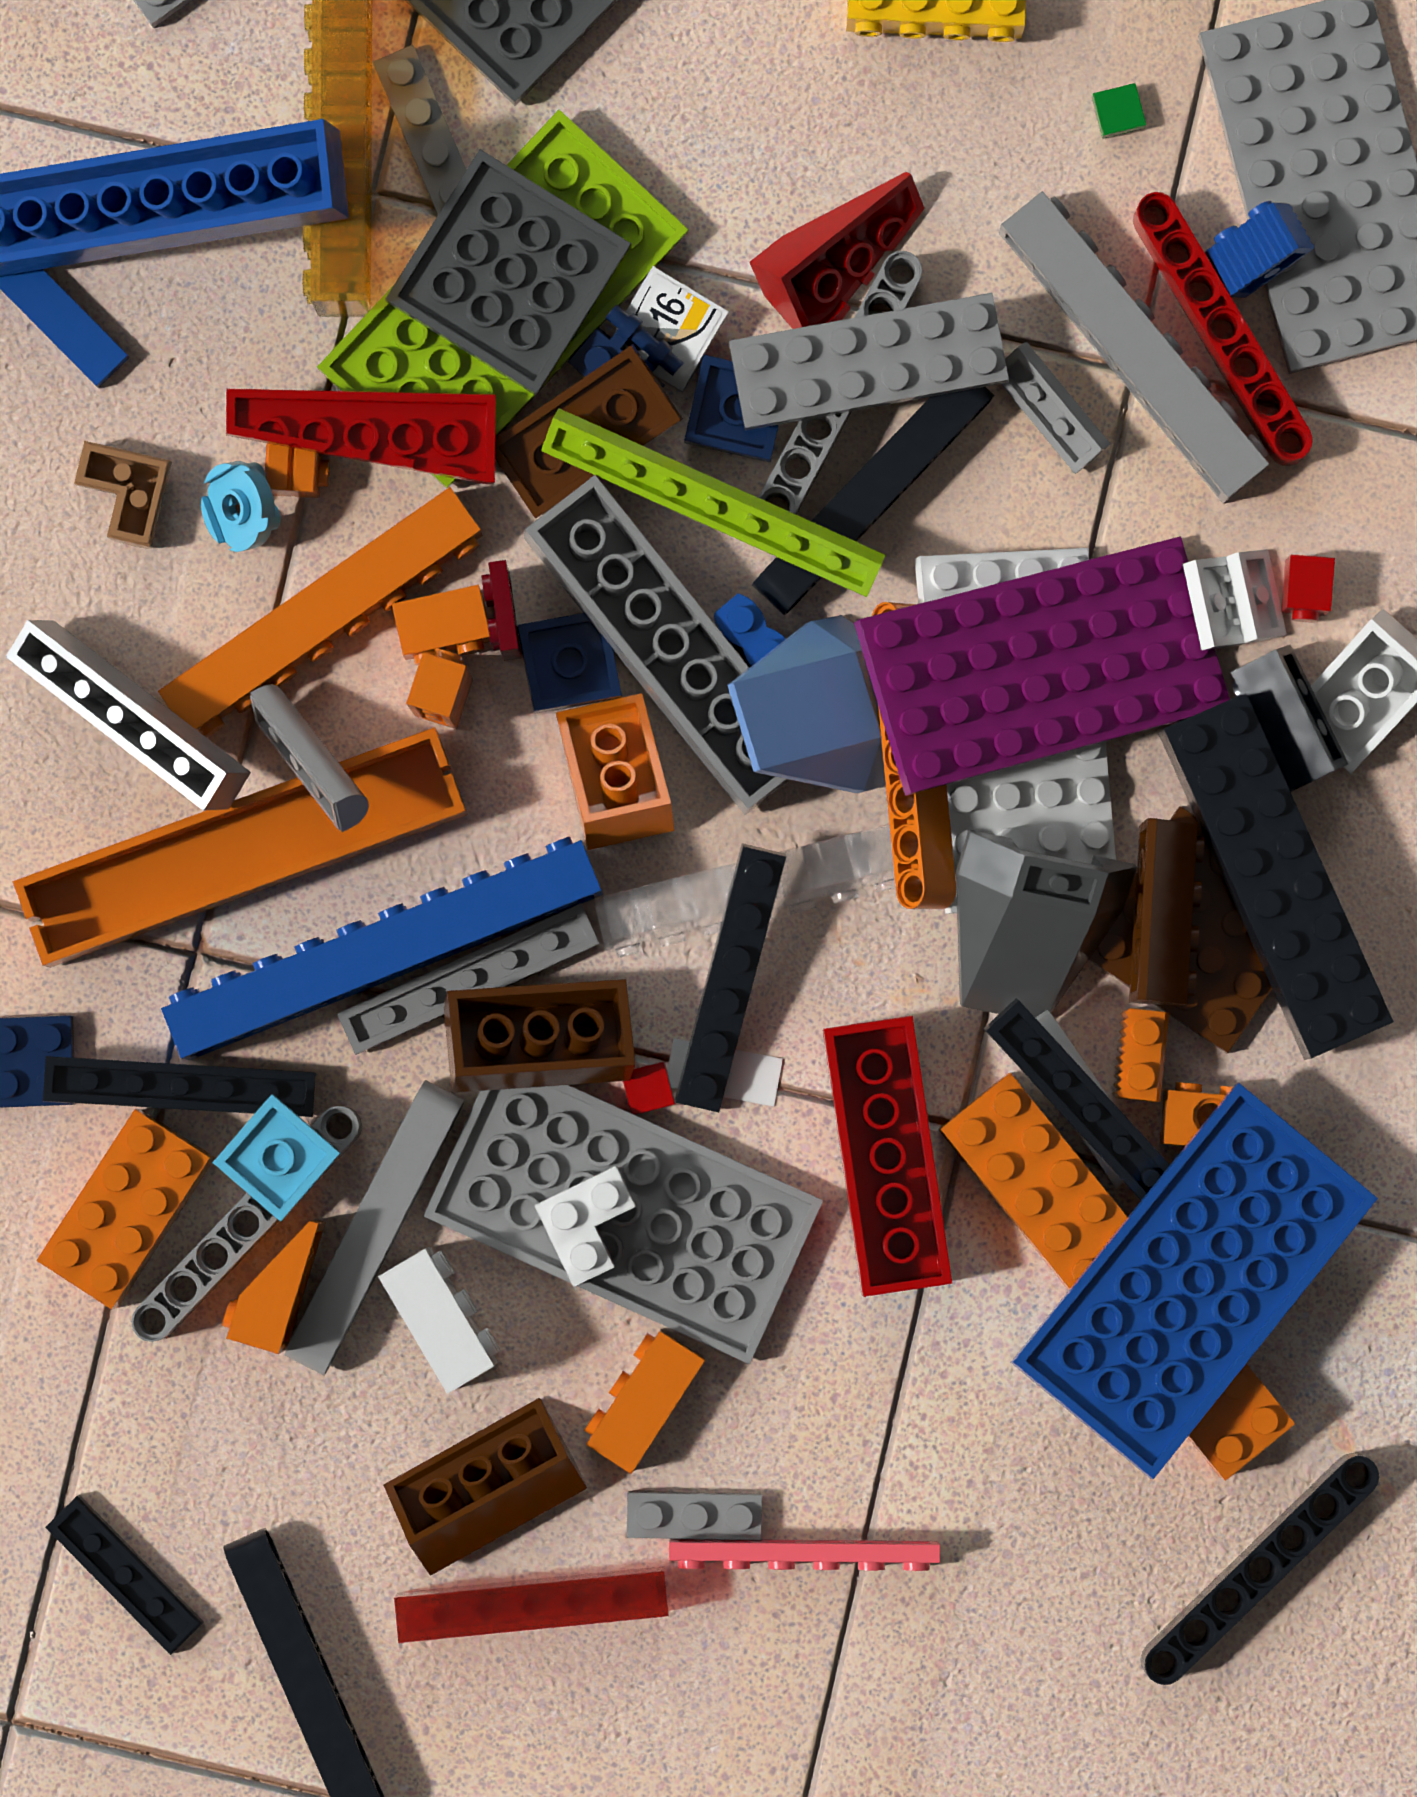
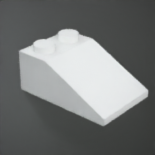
[1311,609,1417,774]

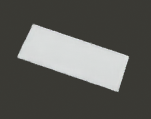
[668,1038,783,1107]

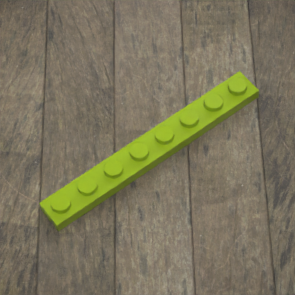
[541,408,886,597]

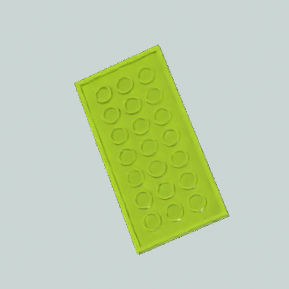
[317,109,689,489]

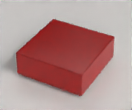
[623,1061,676,1115]

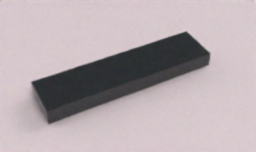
[45,1495,204,1655]

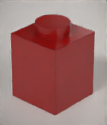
[1281,554,1335,623]

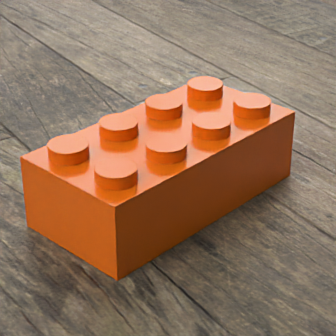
[36,1109,216,1310]

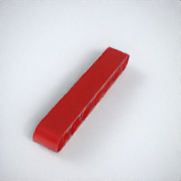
[1133,192,1313,466]

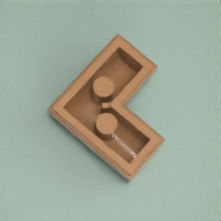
[74,441,172,549]

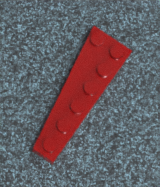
[226,389,496,485]

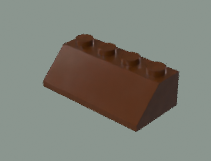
[1129,818,1204,1006]
[383,1398,588,1576]

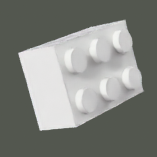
[378,1247,501,1394]

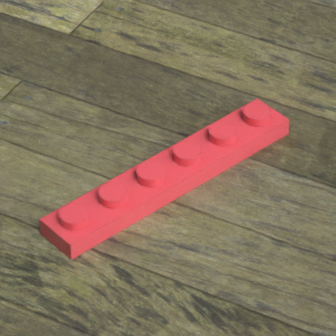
[669,1539,940,1571]

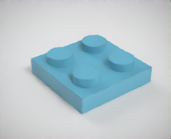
[212,1094,341,1222]

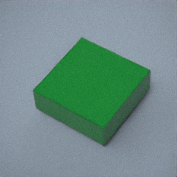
[1092,83,1146,139]

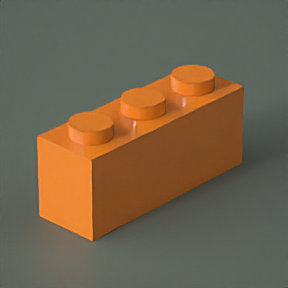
[406,648,473,730]
[584,1329,705,1474]

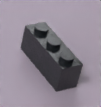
[1231,644,1348,792]

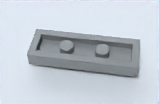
[1001,342,1110,474]
[627,1491,762,1540]

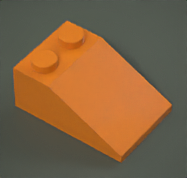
[556,693,674,850]
[222,1219,326,1354]

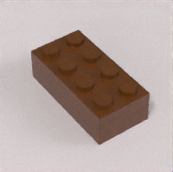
[444,979,636,1093]

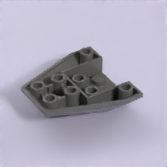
[956,829,1137,1018]

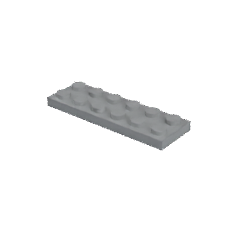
[729,293,1009,431]

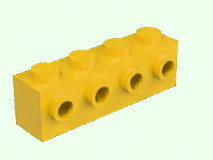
[846,0,1026,42]

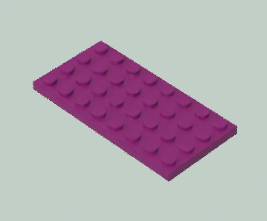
[854,536,1230,796]

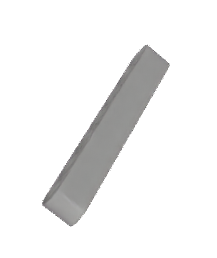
[759,251,922,515]
[284,1080,465,1376]
[131,1106,362,1342]

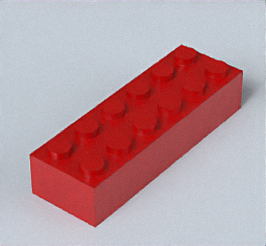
[822,1016,953,1297]

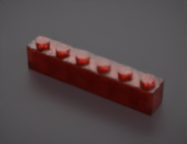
[394,1566,669,1643]

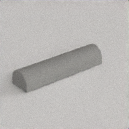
[250,685,369,832]

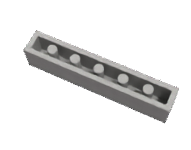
[6,620,251,811]

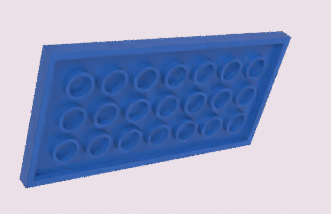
[1010,1083,1378,1479]

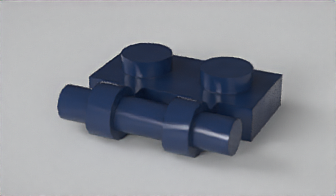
[568,305,684,388]

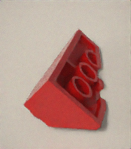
[749,172,925,329]

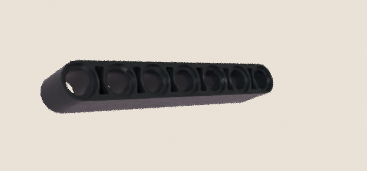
[752,387,995,615]
[1140,1453,1379,1685]
[223,1528,385,1797]

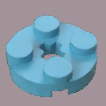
[201,461,281,552]

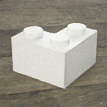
[534,1166,636,1287]

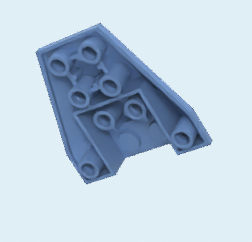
[727,615,886,794]

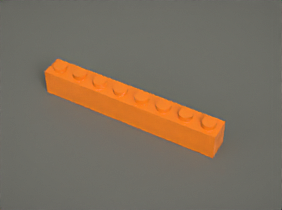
[158,487,483,738]

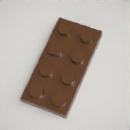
[495,344,683,519]

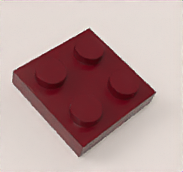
[481,560,522,661]

